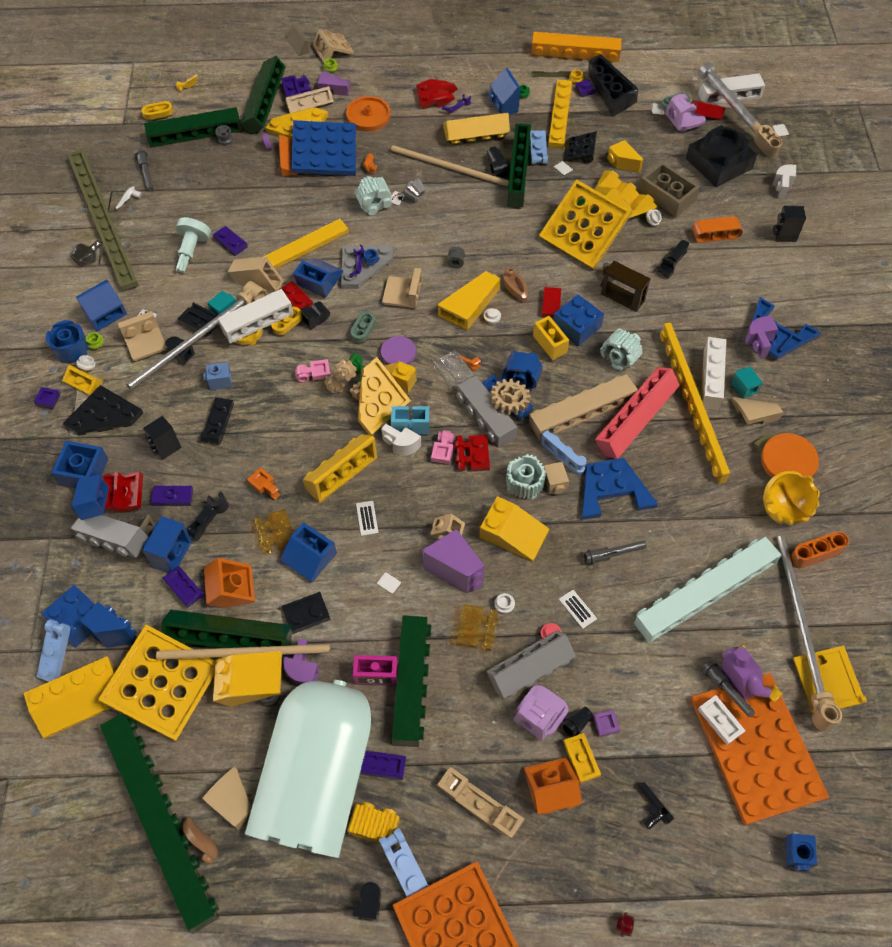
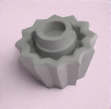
[404,178,426,202]

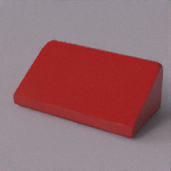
[691,100,726,119]

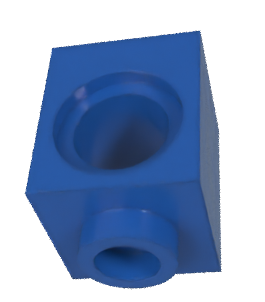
[785,833,817,872]

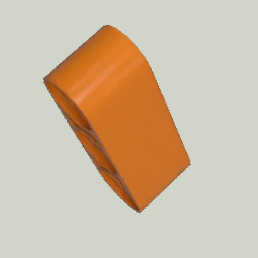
[692,216,743,243]
[790,531,849,569]

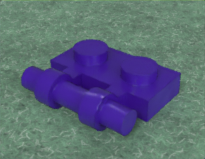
[281,75,312,98]

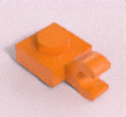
[247,467,280,500]

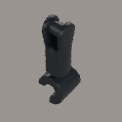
[656,240,689,277]
[187,491,229,541]

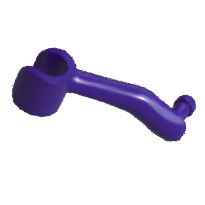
[442,94,471,113]
[350,245,365,277]

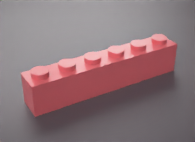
[595,367,680,459]

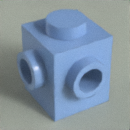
[204,362,232,390]

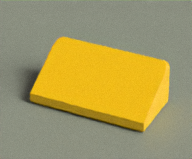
[62,365,104,395]

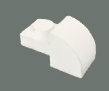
[772,164,796,199]
[381,424,421,456]

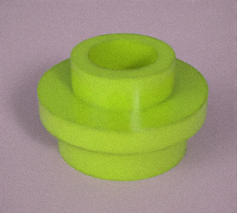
[323,58,338,73]
[86,332,104,349]

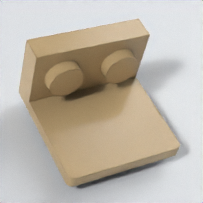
[312,30,354,62]
[382,268,422,309]
[118,311,167,361]

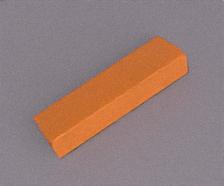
[279,135,298,176]

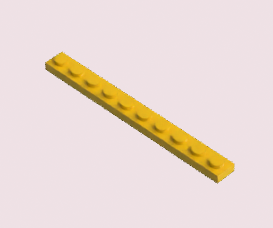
[660,323,730,484]

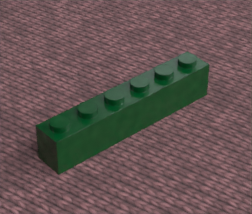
[240,55,286,134]
[144,107,242,148]
[507,123,531,207]
[161,609,292,656]
[392,615,432,747]

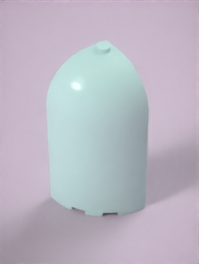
[245,680,371,858]

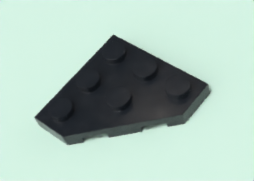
[63,385,143,436]

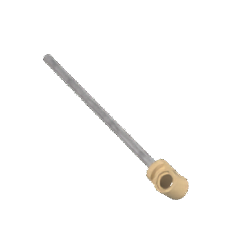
[126,281,267,390]
[777,535,842,731]

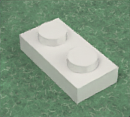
[698,695,746,745]

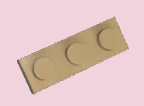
[285,86,334,114]

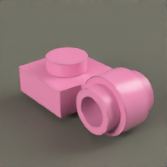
[295,359,331,383]
[431,430,455,464]

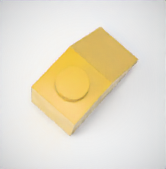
[607,140,643,172]
[384,361,417,394]

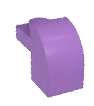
[745,315,778,358]
[284,639,320,687]

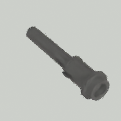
[135,149,154,192]
[584,540,647,565]
[703,661,755,718]

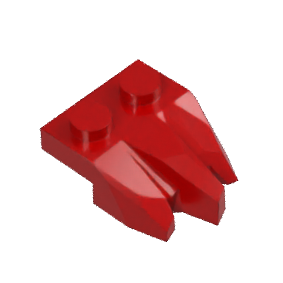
[416,79,458,109]
[102,471,143,512]

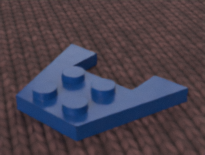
[751,297,821,360]
[582,458,658,520]

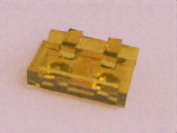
[253,508,294,554]
[456,604,499,651]

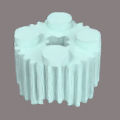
[355,176,392,215]
[600,328,643,371]
[506,454,546,499]

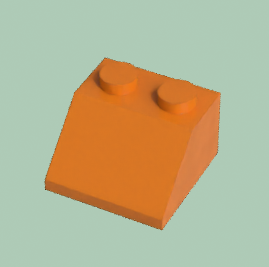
[204,558,255,608]
[524,757,582,815]

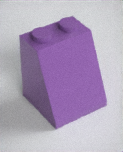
[423,529,485,593]

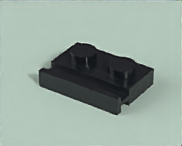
[178,302,218,338]
[282,592,331,634]

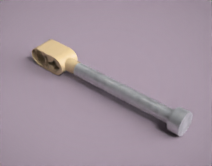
[698,62,783,158]

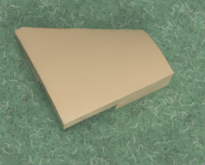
[731,397,783,425]
[202,767,252,830]

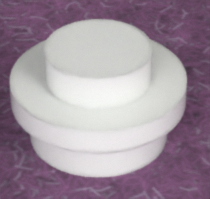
[646,209,662,226]
[484,308,501,325]
[76,355,95,371]
[494,593,515,614]

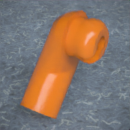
[363,153,377,173]

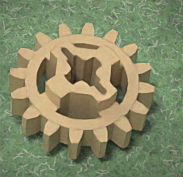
[490,379,531,415]

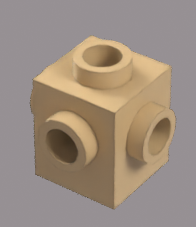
[431,514,465,541]

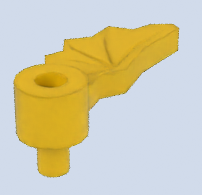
[176,74,198,91]

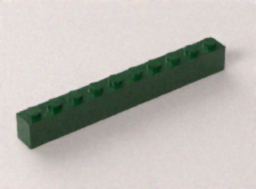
[99,713,220,934]

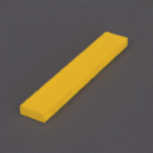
[263,219,349,269]

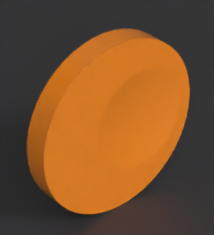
[346,96,391,132]
[761,433,819,478]

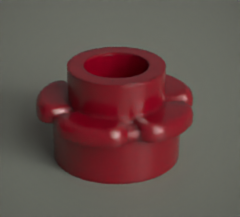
[617,912,634,937]

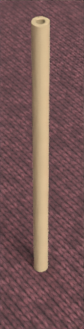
[391,145,509,187]
[156,644,330,660]

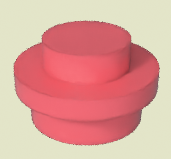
[541,623,562,639]

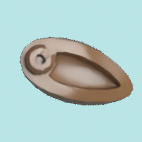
[503,268,528,303]
[183,816,219,864]

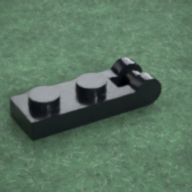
[201,397,234,445]

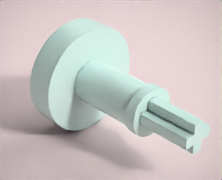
[175,217,211,274]

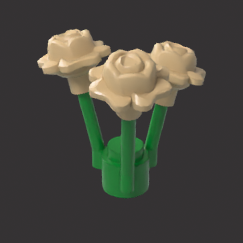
[324,353,365,400]

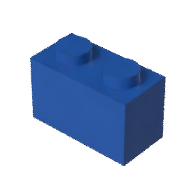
[71,474,109,520]

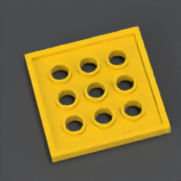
[539,179,632,270]
[98,625,216,742]

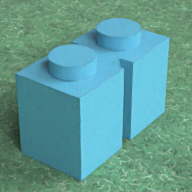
[391,406,430,434]

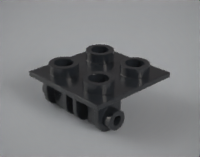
[564,131,597,163]

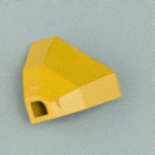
[595,170,657,218]

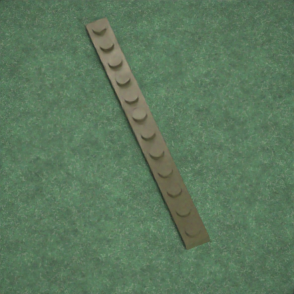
[67,149,139,291]

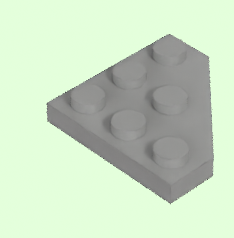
[341,245,393,289]

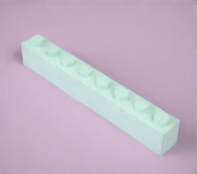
[634,537,781,643]

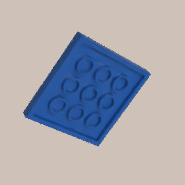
[292,120,356,176]

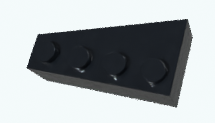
[588,54,638,117]

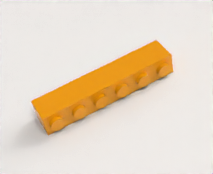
[531,32,622,63]

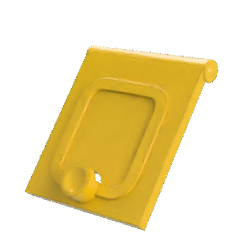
[793,646,867,714]

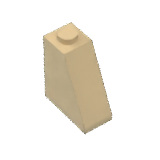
[228,257,284,293]

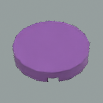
[381,336,416,365]

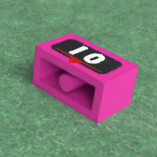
[353,655,398,686]

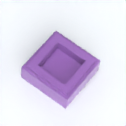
[592,710,620,737]

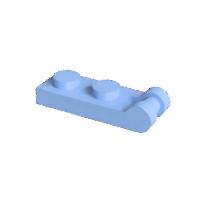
[530,131,548,165]
[541,430,587,475]
[36,619,70,682]
[379,828,428,897]

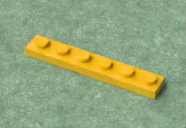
[548,79,572,149]

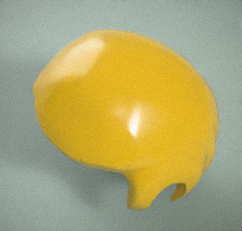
[763,471,820,526]

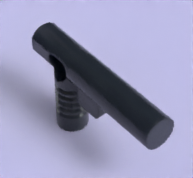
[638,782,675,830]

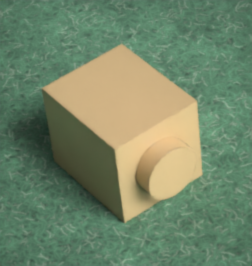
[544,462,569,494]

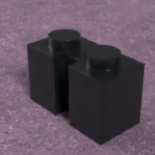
[773,206,806,242]
[143,415,182,460]

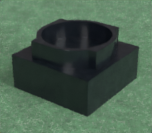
[686,125,757,187]

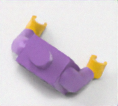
[721,645,783,702]

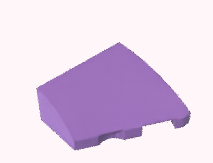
[318,71,351,96]

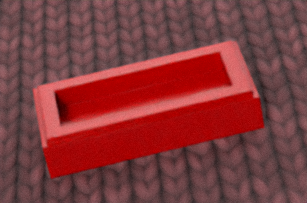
[542,287,562,318]

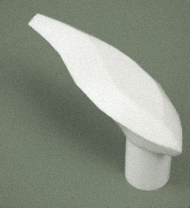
[115,186,142,210]

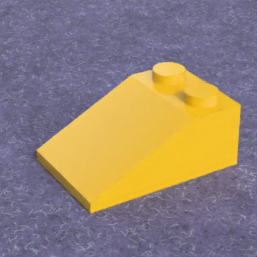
[479,496,549,562]
[213,651,282,707]

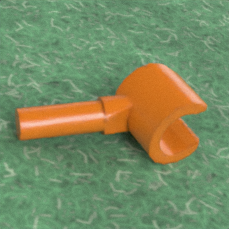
[457,355,481,371]

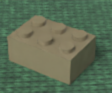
[638,162,700,217]

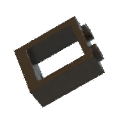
[600,261,651,312]

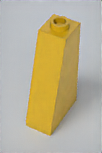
[438,271,500,331]

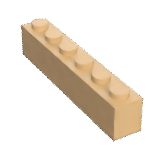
[529,374,638,441]

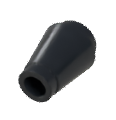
[561,707,593,737]

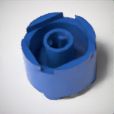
[46,320,88,363]
[501,351,543,392]

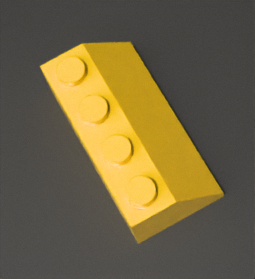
[443,113,510,144]
[303,434,377,503]
[23,656,126,739]

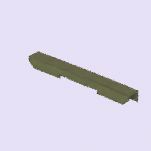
[532,71,572,77]

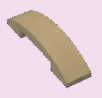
[437,767,525,839]

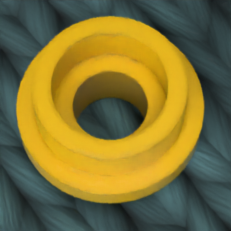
[569,69,584,84]

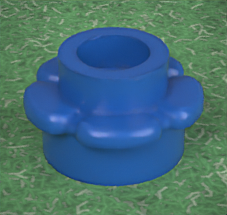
[363,249,380,265]

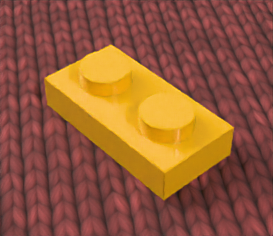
[563,733,601,784]

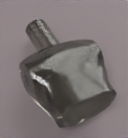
[70,240,102,267]

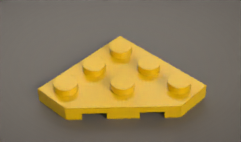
[266,107,328,139]
[358,357,411,435]

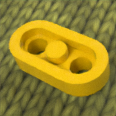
[141,101,173,120]
[271,307,302,335]

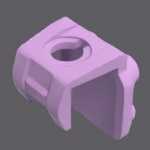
[665,94,706,132]
[513,685,568,742]

